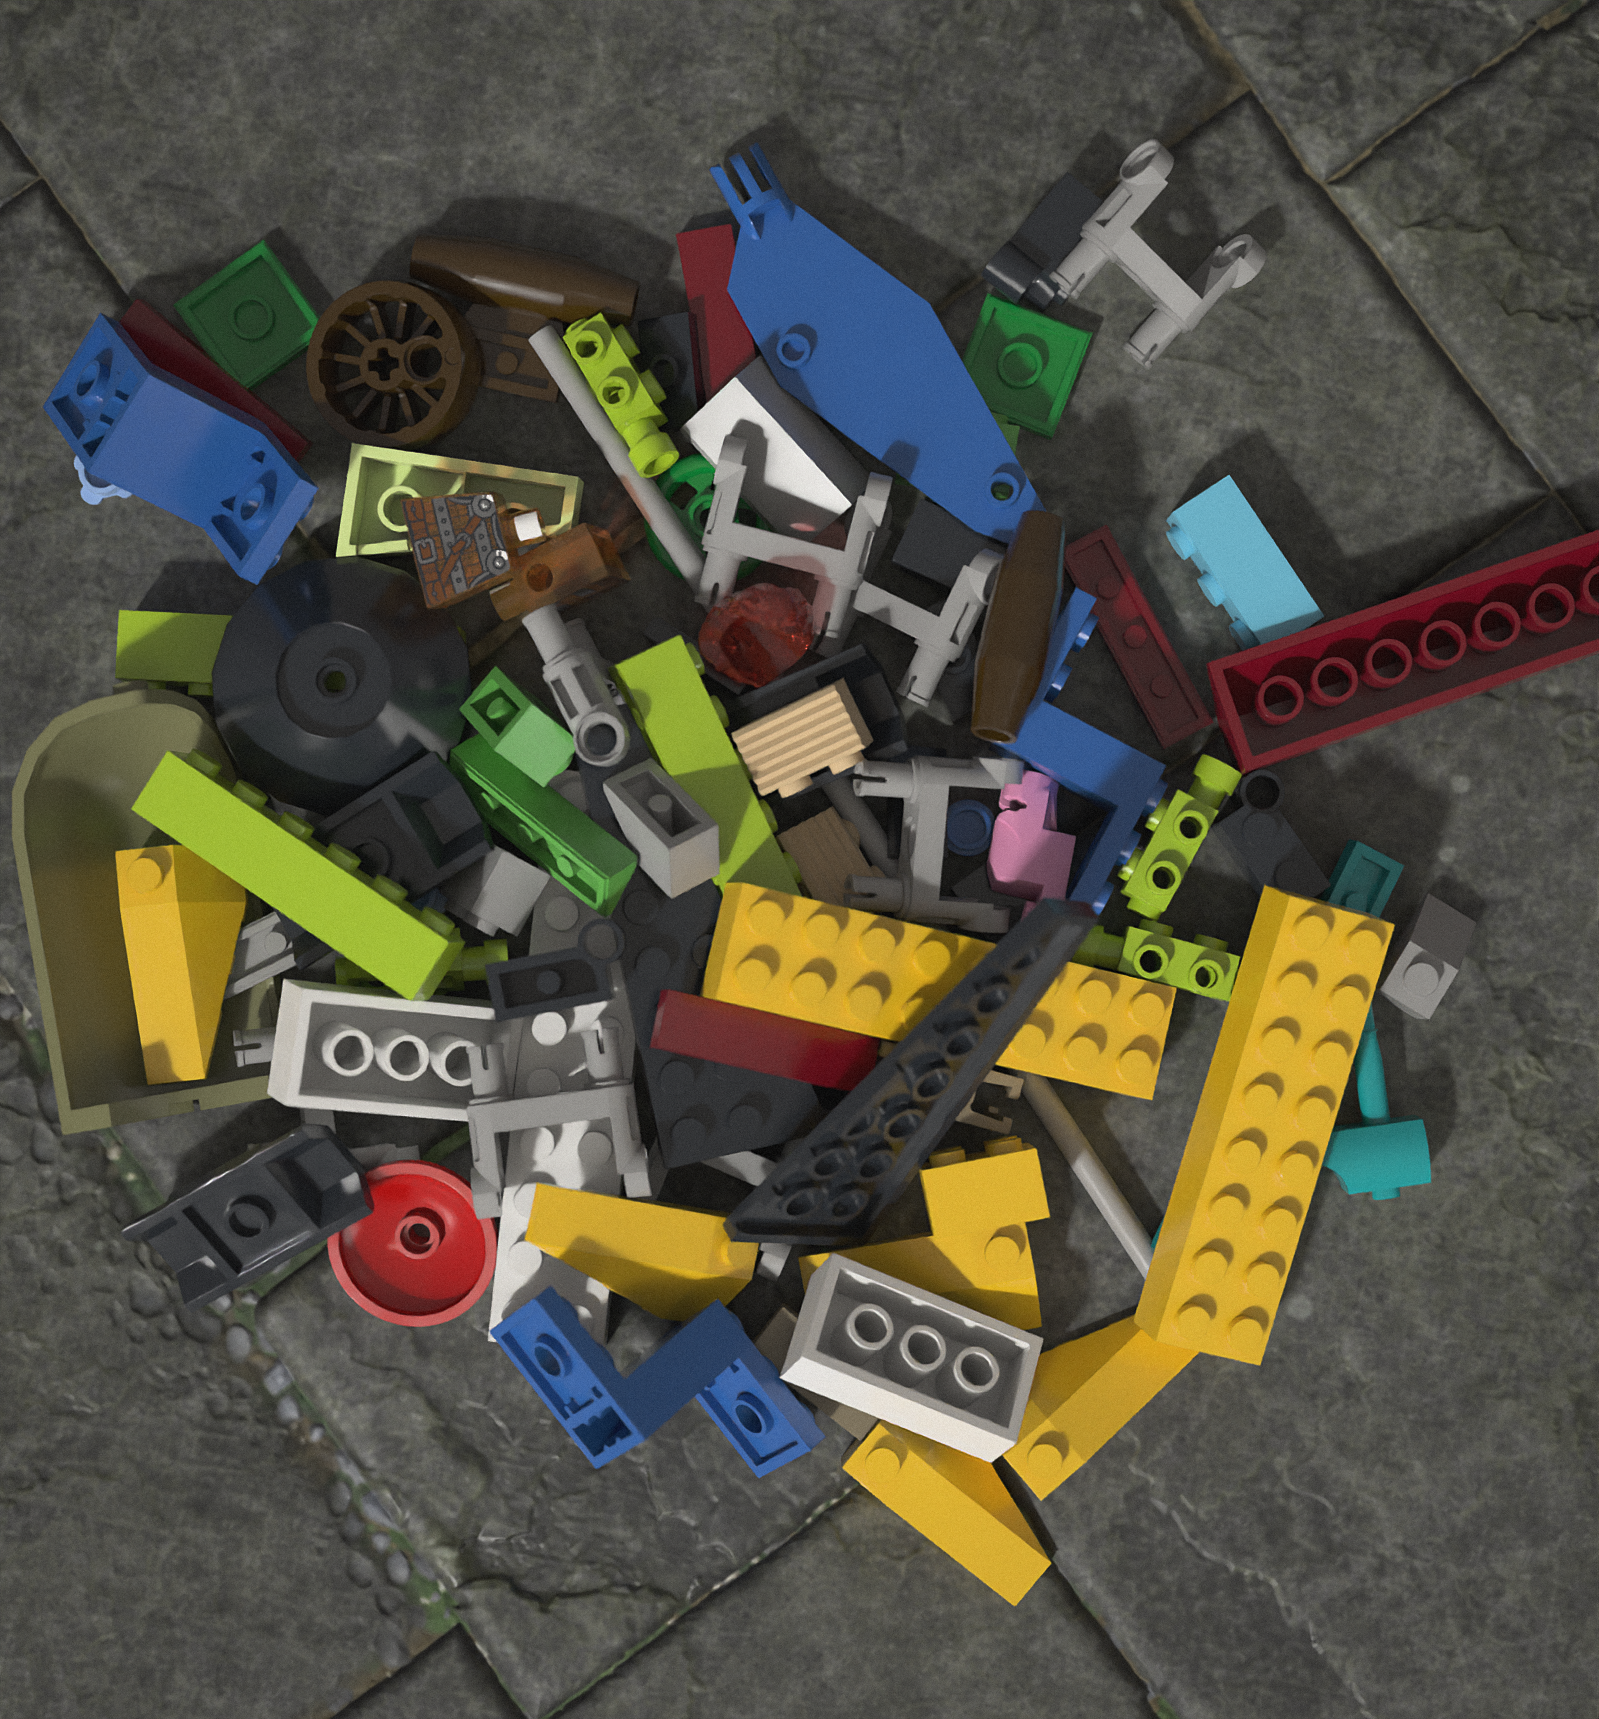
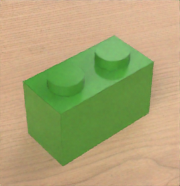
[459,666,576,787]

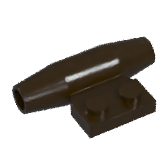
[409,234,640,404]
[971,510,1067,744]

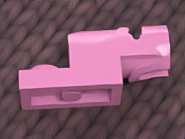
[987,770,1076,919]

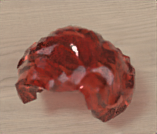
[698,583,817,687]

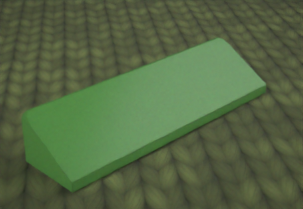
[450,733,638,918]

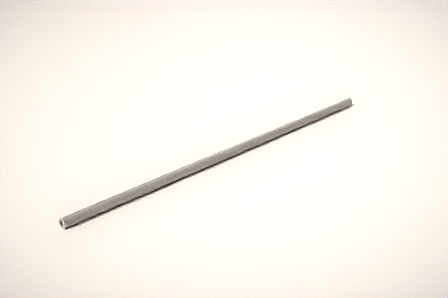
[528,325,1155,1280]

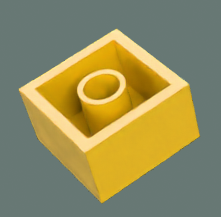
[919,1135,1050,1240]

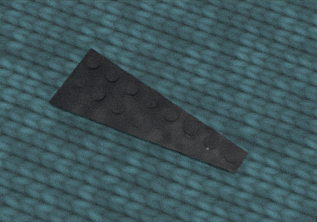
[575,703,826,1169]
[722,897,1099,1246]

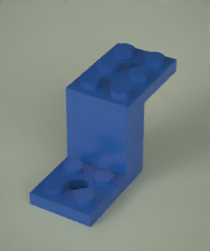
[43,312,318,585]
[989,587,1168,915]
[489,1285,826,1478]

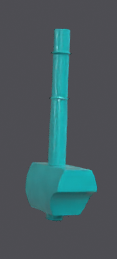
[1321,1001,1431,1200]

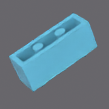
[1166,475,1324,651]

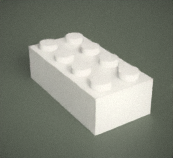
[267,979,524,1121]
[780,1253,1043,1463]

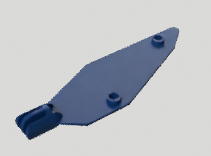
[709,142,1046,544]

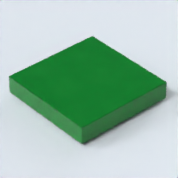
[173,240,320,391]
[962,293,1092,440]

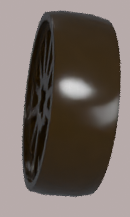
[306,280,481,452]

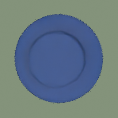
[947,800,995,856]

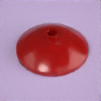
[327,1159,499,1327]

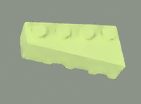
[336,443,584,559]

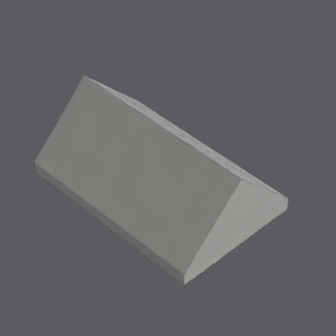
[680,355,870,542]

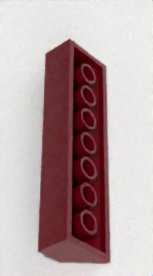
[1206,530,1599,775]

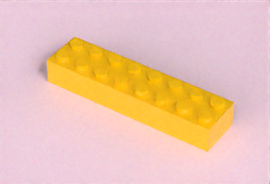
[700,883,1177,1100]
[1133,885,1395,1365]

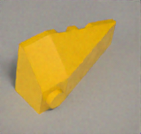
[115,845,248,1086]
[525,1182,759,1321]
[798,1222,1042,1330]
[1002,1314,1199,1501]
[841,1418,1051,1607]

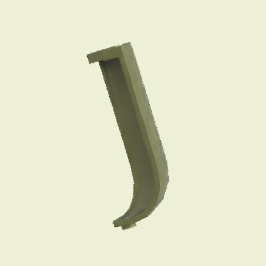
[12,680,282,1135]

